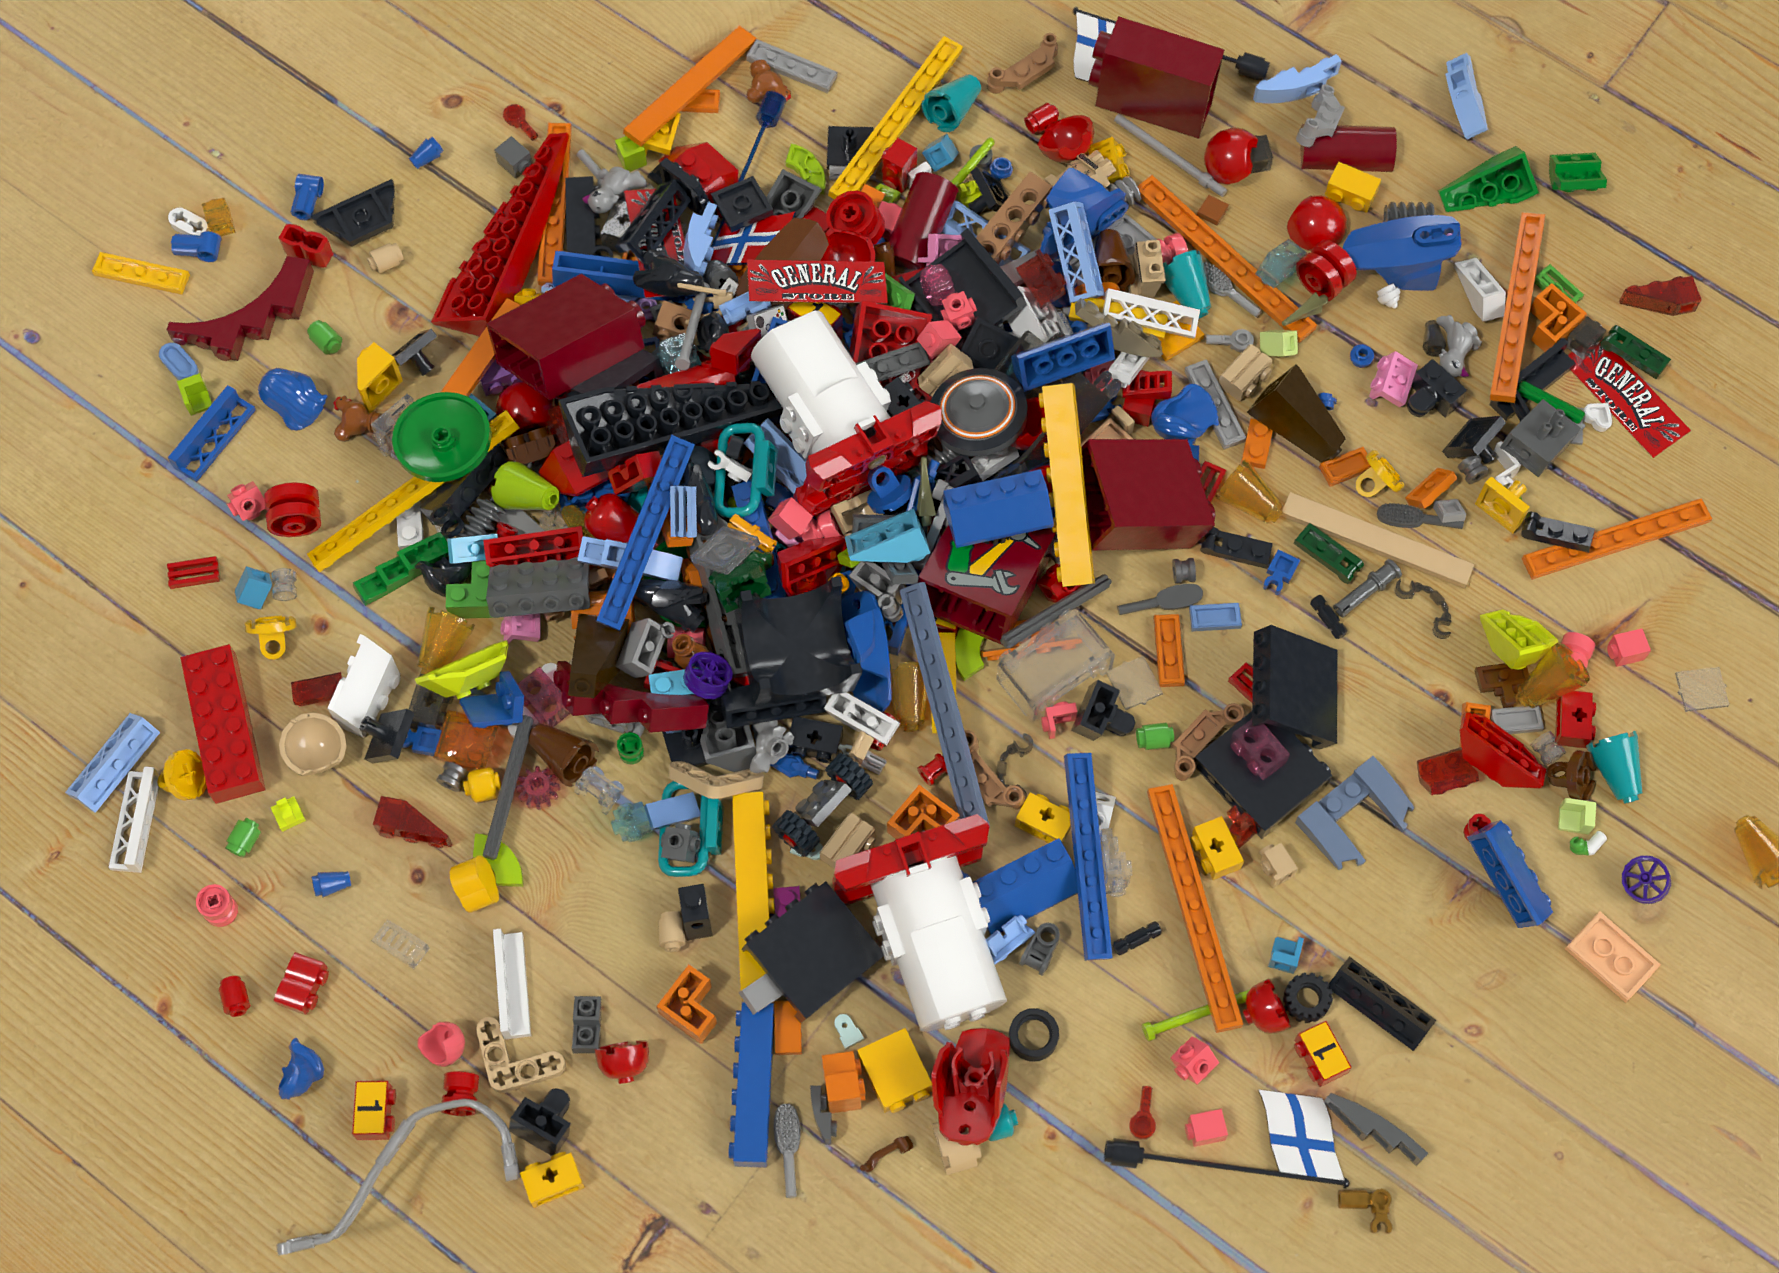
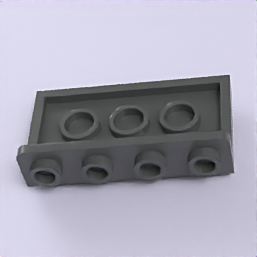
[486,557,591,618]

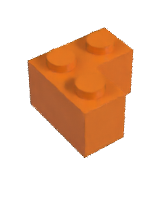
[1530,283,1587,352]
[887,785,960,839]
[657,965,717,1044]
[822,1051,866,1113]

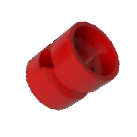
[441,1071,479,1116]

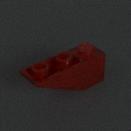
[1619,276,1702,316]
[373,796,452,848]

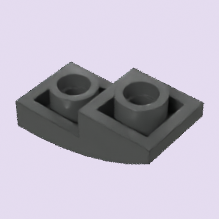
[572,996,601,1053]
[810,1086,837,1145]

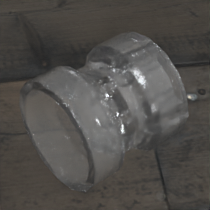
[271,568,297,601]
[1530,731,1566,766]

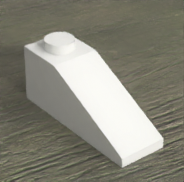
[1454,258,1506,321]
[824,692,900,745]

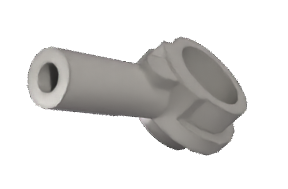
[1206,329,1254,352]

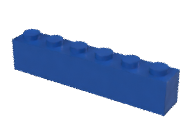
[552,251,685,303]
[729,1002,774,1168]

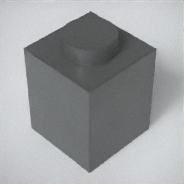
[494,136,533,179]

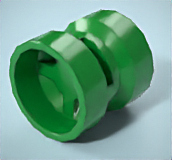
[617,732,644,765]

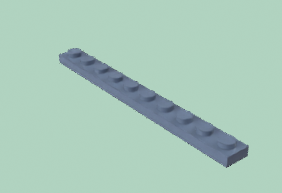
[900,582,990,828]

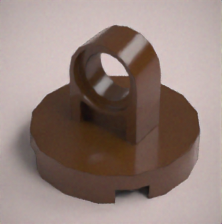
[1546,750,1596,801]

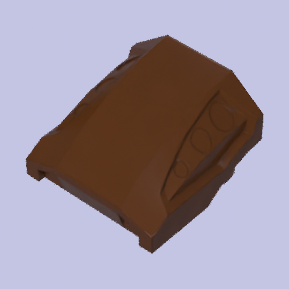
[501,426,556,464]

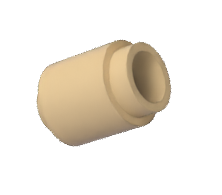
[367,243,404,274]
[658,911,686,952]

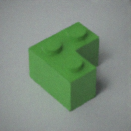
[445,561,500,619]

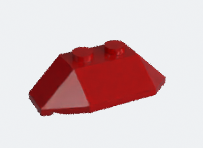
[659,142,739,219]
[539,441,610,496]
[483,526,584,567]
[777,536,847,597]
[1459,711,1546,788]

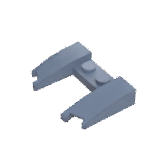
[1295,756,1414,870]

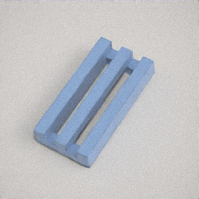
[670,486,697,538]

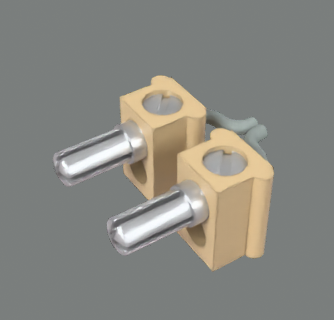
[838,731,886,775]

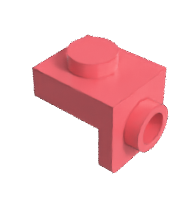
[1041,702,1077,739]

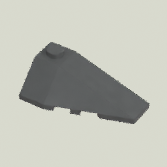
[766,169,822,218]
[700,684,756,772]

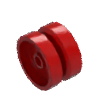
[826,190,885,246]
[1295,240,1357,301]
[264,482,321,538]

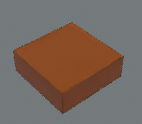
[1197,195,1229,226]

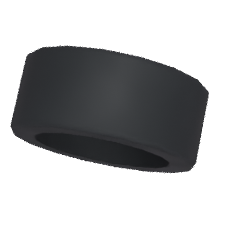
[1009,1008,1059,1062]

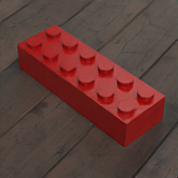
[180,644,266,804]

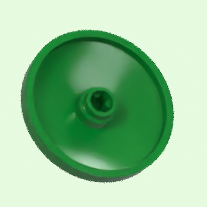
[392,392,492,482]

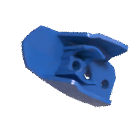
[1039,168,1129,266]
[1343,215,1462,291]
[841,590,892,712]

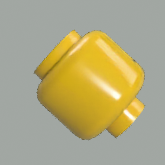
[463,767,501,803]

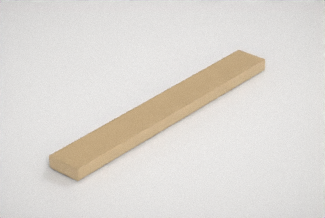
[1280,492,1475,588]

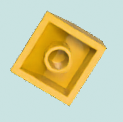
[357,342,403,413]

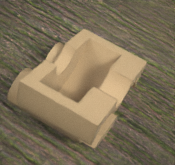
[830,490,883,536]
[932,1122,981,1175]

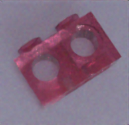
[518,667,571,727]
[1230,719,1290,780]

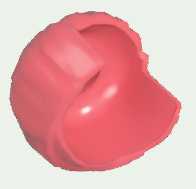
[417,1021,465,1067]

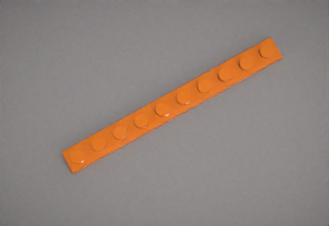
[1138,175,1317,343]
[1490,212,1545,403]
[1147,784,1243,1033]

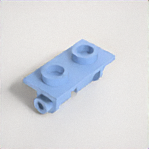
[719,292,771,326]
[986,915,1035,965]

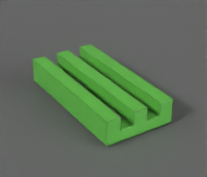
[1535,264,1584,303]

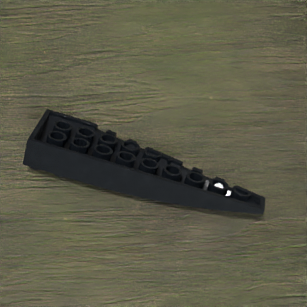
[558,381,783,477]

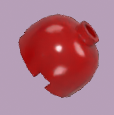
[1243,978,1291,1034]
[595,1040,649,1084]

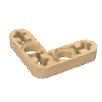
[668,761,764,799]
[476,1017,566,1093]

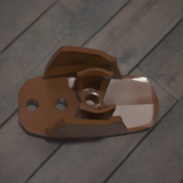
[733,218,829,319]

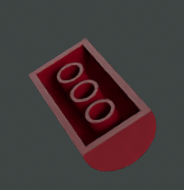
[1300,124,1397,172]
[888,172,959,270]

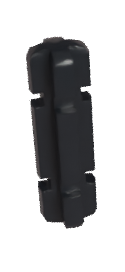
[1310,595,1348,639]
[1113,921,1162,955]

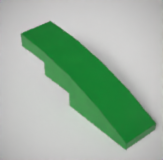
[353,532,449,606]

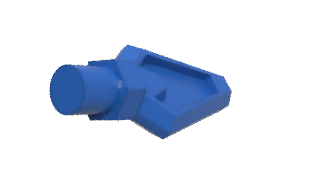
[906,459,940,512]
[770,754,820,780]

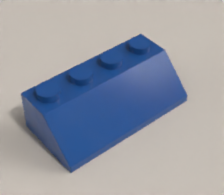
[1011,322,1115,392]
[943,469,1054,548]
[1467,820,1553,928]
[972,838,1078,935]

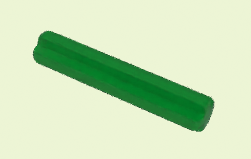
[1517,381,1585,424]

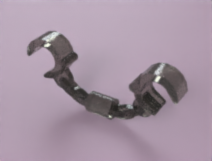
[1394,579,1452,639]
[996,733,1033,800]

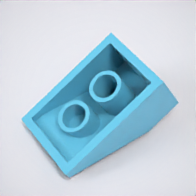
[845,508,930,563]

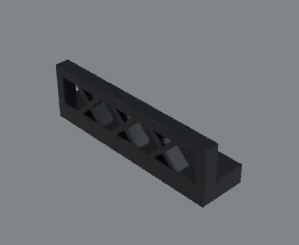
[615,179,691,264]
[1489,338,1576,421]
[885,454,983,515]
[1329,956,1436,1051]

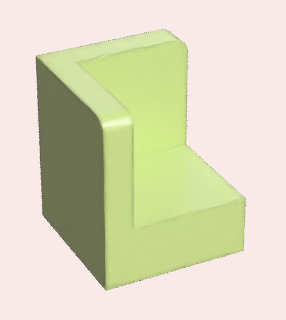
[1260,330,1298,357]
[1558,798,1596,835]

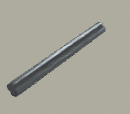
[1000,574,1112,648]
[483,715,534,860]

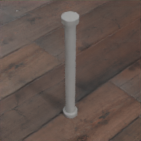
[675,282,710,370]

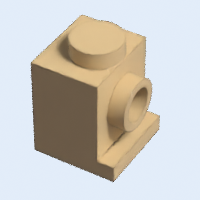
[1259,843,1298,888]

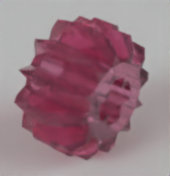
[920,264,955,306]
[516,766,560,810]

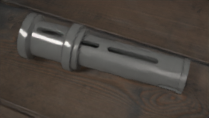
[1333,559,1402,618]

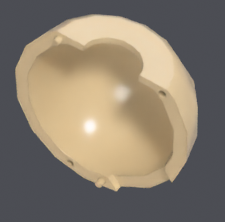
[279,713,346,776]

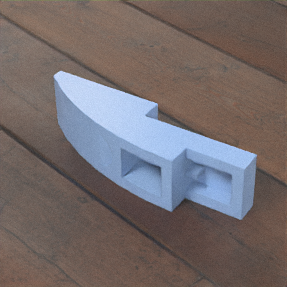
[1445,53,1488,139]
[1253,54,1342,103]
[683,202,718,276]
[577,536,683,581]

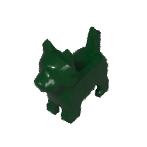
[708,545,774,613]

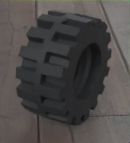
[1283,972,1333,1023]

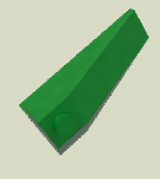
[1438,146,1539,212]

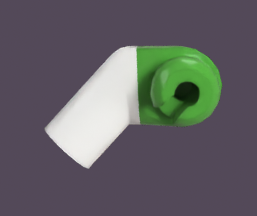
[1570,831,1607,855]

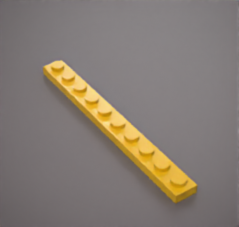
[828,36,963,199]
[307,410,519,573]

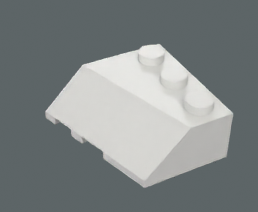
[328,634,401,738]

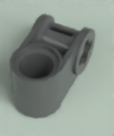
[1019,922,1060,976]

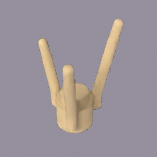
[677,283,734,325]

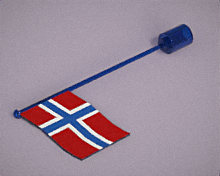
[705,91,796,265]

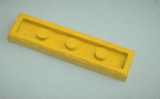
[92,252,190,295]

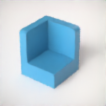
[922,134,959,172]
[235,566,272,609]
[1268,937,1304,974]

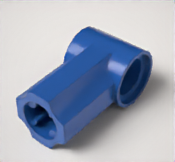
[291,174,324,221]
[171,231,221,262]

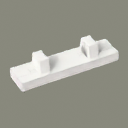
[1107,352,1150,388]

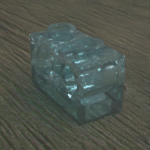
[1255,239,1307,288]

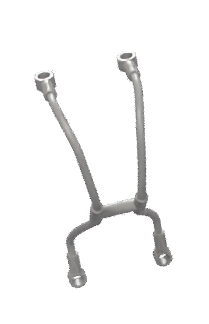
[276,1099,520,1255]

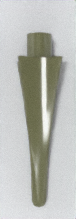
[1282,292,1328,326]
[916,457,936,526]

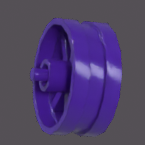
[683,652,733,699]
[1622,856,1671,904]

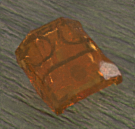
[433,710,498,769]

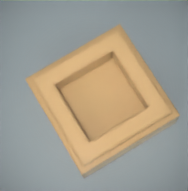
[1111,405,1135,435]

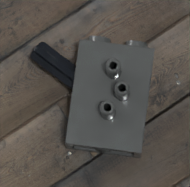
[1500,390,1582,477]

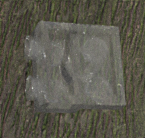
[371,393,415,458]
[1100,828,1132,897]

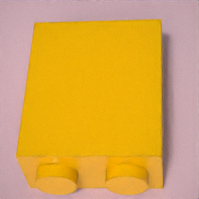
[857,1028,932,1113]

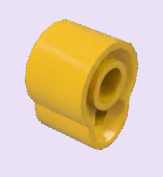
[450,855,499,913]

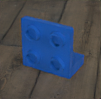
[459,671,524,728]

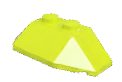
[1480,610,1558,669]
[415,640,509,699]

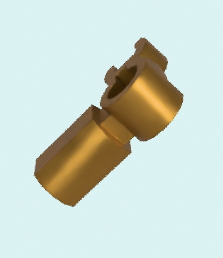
[1338,1189,1392,1234]

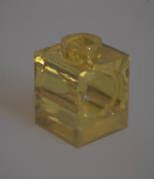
[202,197,236,237]

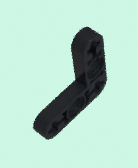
[724,435,747,502]

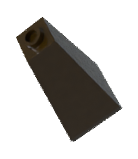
[1247,364,1346,463]
[568,613,629,698]

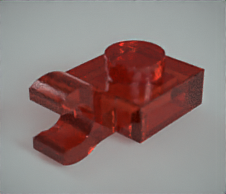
[1227,805,1257,849]

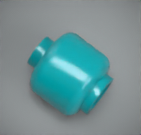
[989,1103,1018,1141]

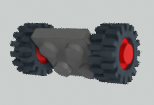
[772,753,873,857]

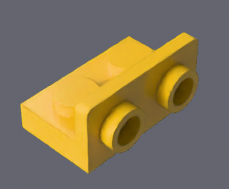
[643,113,681,155]
[1088,137,1129,184]

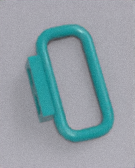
[714,423,778,518]
[658,781,724,877]

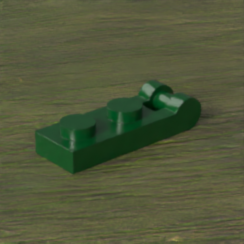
[1600,325,1671,379]
[1294,523,1364,584]

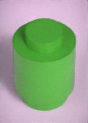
[307,320,342,355]
[1136,722,1174,750]
[225,818,261,858]

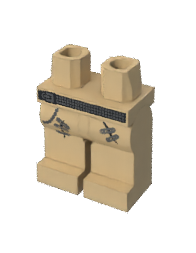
[1044,150,1116,188]
[1128,240,1165,299]

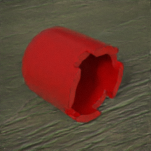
[584,493,639,543]

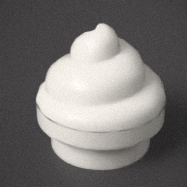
[1377,283,1400,309]

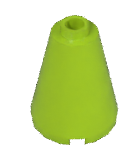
[491,461,559,510]

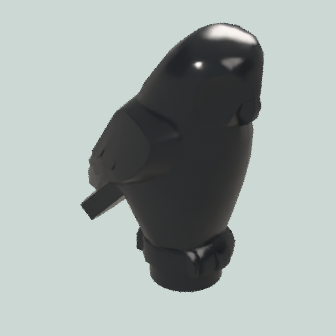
[633,249,704,297]
[678,462,718,536]
[633,579,709,633]

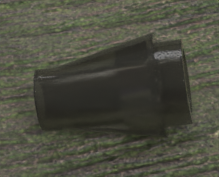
[1423,320,1447,357]

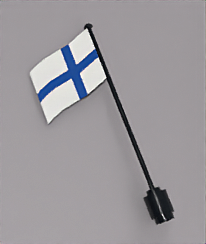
[1072,7,1270,82]
[1104,1090,1350,1188]

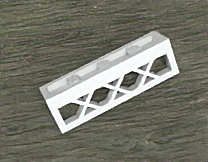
[1102,288,1200,339]
[109,767,160,873]
[493,929,531,1040]

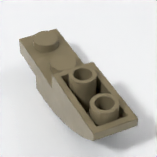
[1075,298,1163,357]

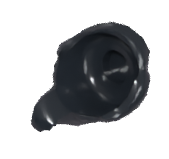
[696,311,729,352]
[415,556,472,597]

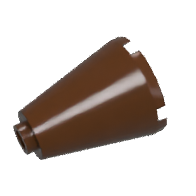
[1094,229,1136,292]
[529,724,599,787]

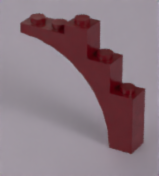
[166,256,314,361]
[553,661,709,733]

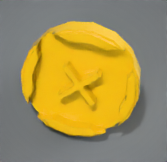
[1356,450,1404,497]
[245,615,296,660]
[157,749,207,801]

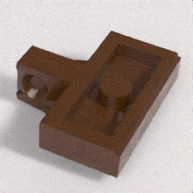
[1474,663,1531,708]

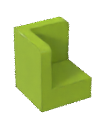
[615,136,647,172]
[177,373,212,416]

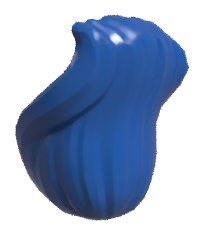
[258,368,328,431]
[1151,384,1219,439]

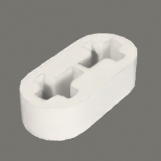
[168,208,210,235]

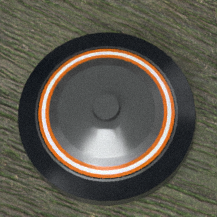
[931,368,1028,456]

